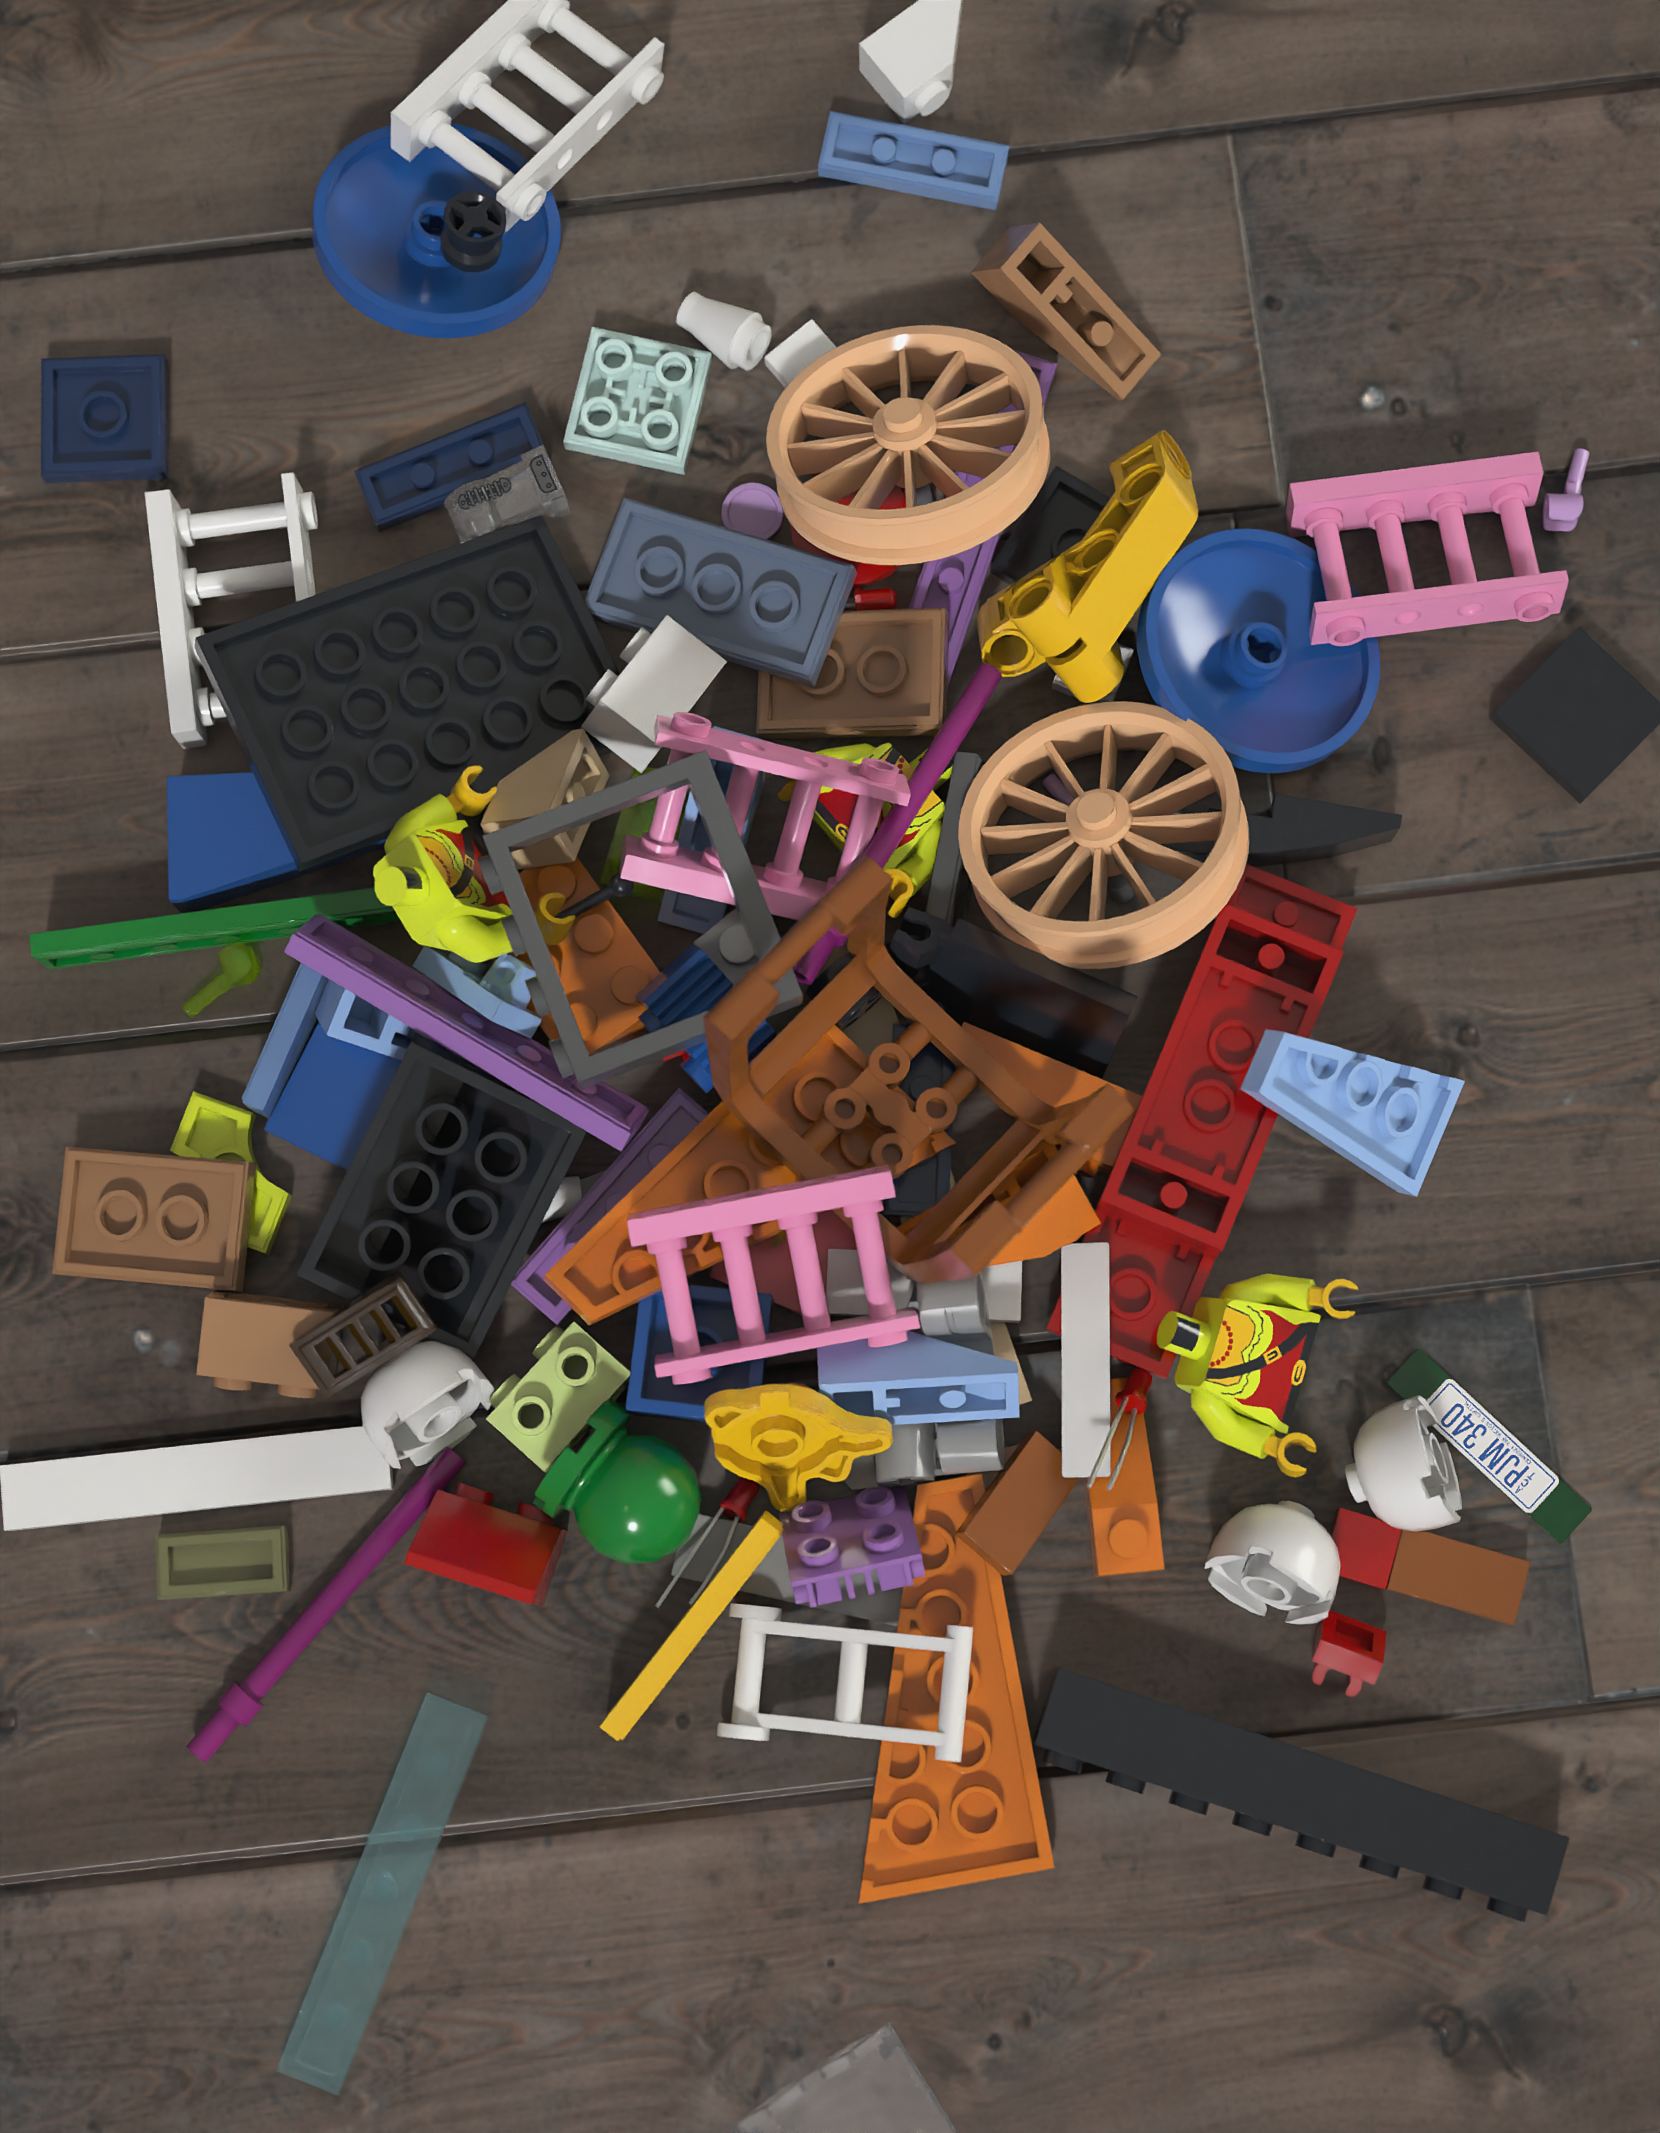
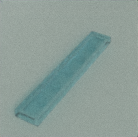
[276,1692,490,2095]

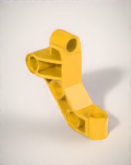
[977,430,1199,703]

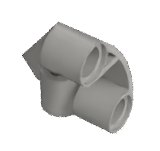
[844,1274,1005,1491]

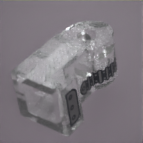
[444,445,572,543]

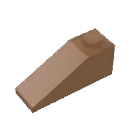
[971,222,1162,400]

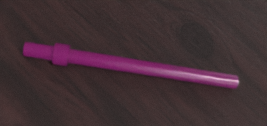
[792,663,1002,986]
[186,1446,466,1763]

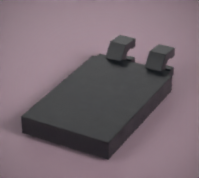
[888,907,1138,1079]

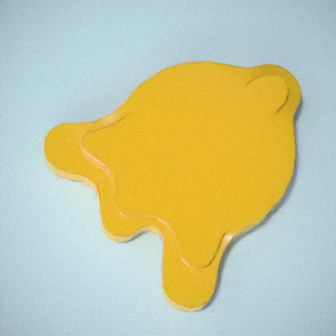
[704,1384,893,1512]

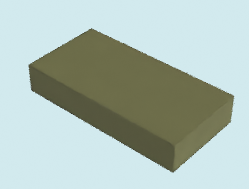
[155,1525,291,1600]

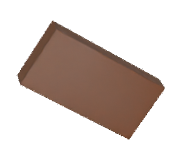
[955,1431,1081,1576]
[1386,1529,1530,1626]

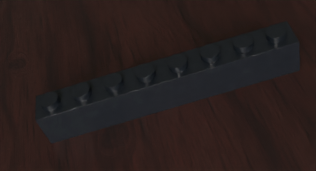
[1032,1667,1570,1922]

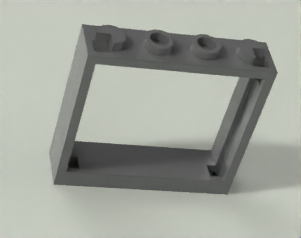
[478,750,803,1089]

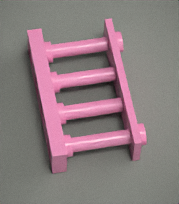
[1285,451,1569,646]
[620,712,911,921]
[627,1165,920,1384]

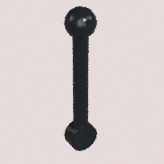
[554,873,634,919]

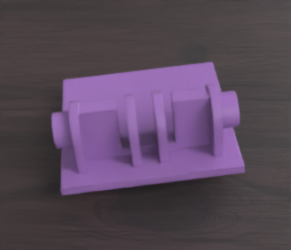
[778,1486,925,1608]

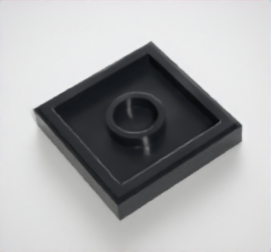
[990,466,1110,585]
[1489,627,1660,804]

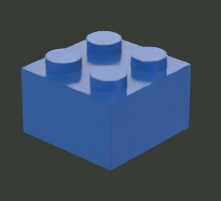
[626,1285,774,1424]

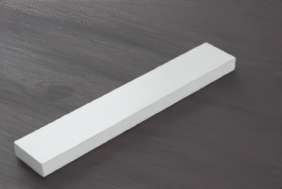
[0,1426,394,1531]

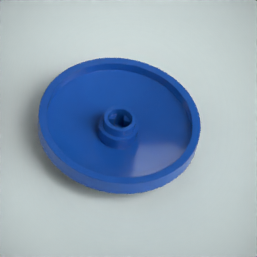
[312,123,561,338]
[1137,529,1380,773]

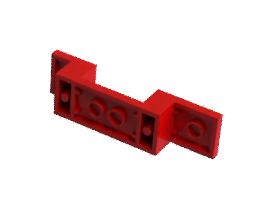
[1046,864,1357,1380]

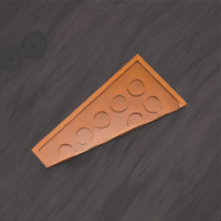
[543,1025,956,1326]
[859,1473,1055,1904]

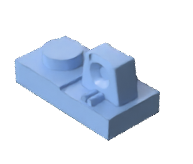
[412,946,542,1038]

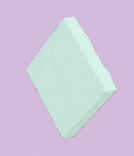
[563,327,713,475]

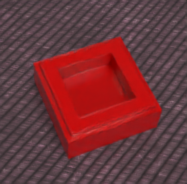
[1330,1508,1402,1590]

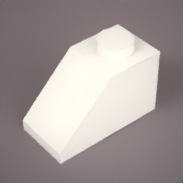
[859,0,962,124]

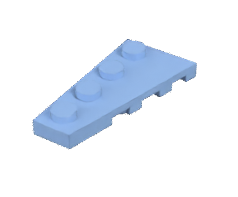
[1240,1029,1465,1197]

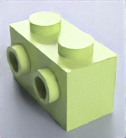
[486,1322,630,1473]

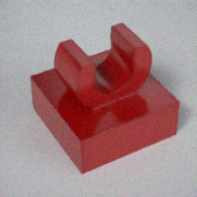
[1312,1610,1387,1697]

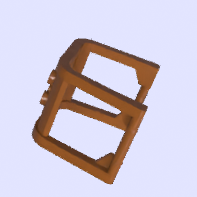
[703,856,1134,1283]

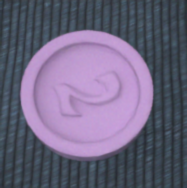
[722,483,784,541]

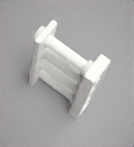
[391,0,664,234]
[145,472,318,749]

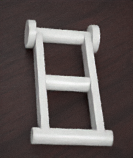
[717,1603,973,1762]

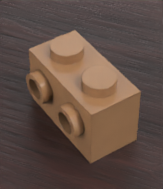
[196,1289,343,1398]

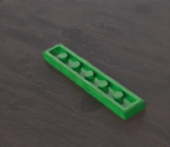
[29,887,401,970]

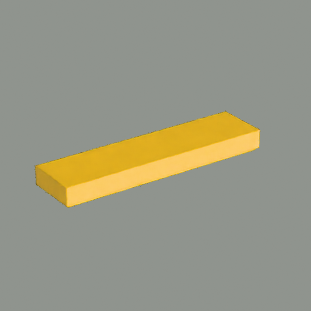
[600,1510,784,1741]

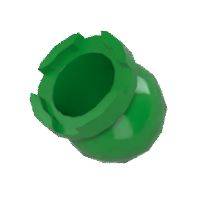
[533,1398,702,1565]

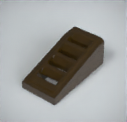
[289,1270,437,1399]

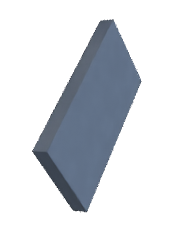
[584,497,857,688]

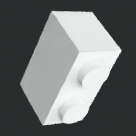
[581,615,727,773]

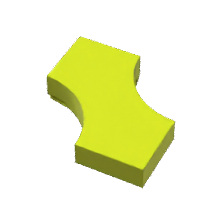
[170,1091,292,1255]

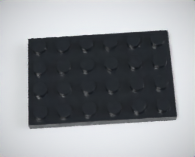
[194,515,620,872]

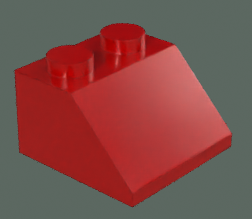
[404,1483,568,1606]

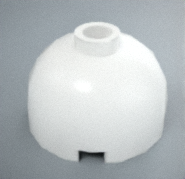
[361,1341,494,1469]
[1345,1395,1462,1532]
[1205,1501,1341,1624]

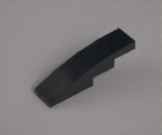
[1160,794,1402,866]

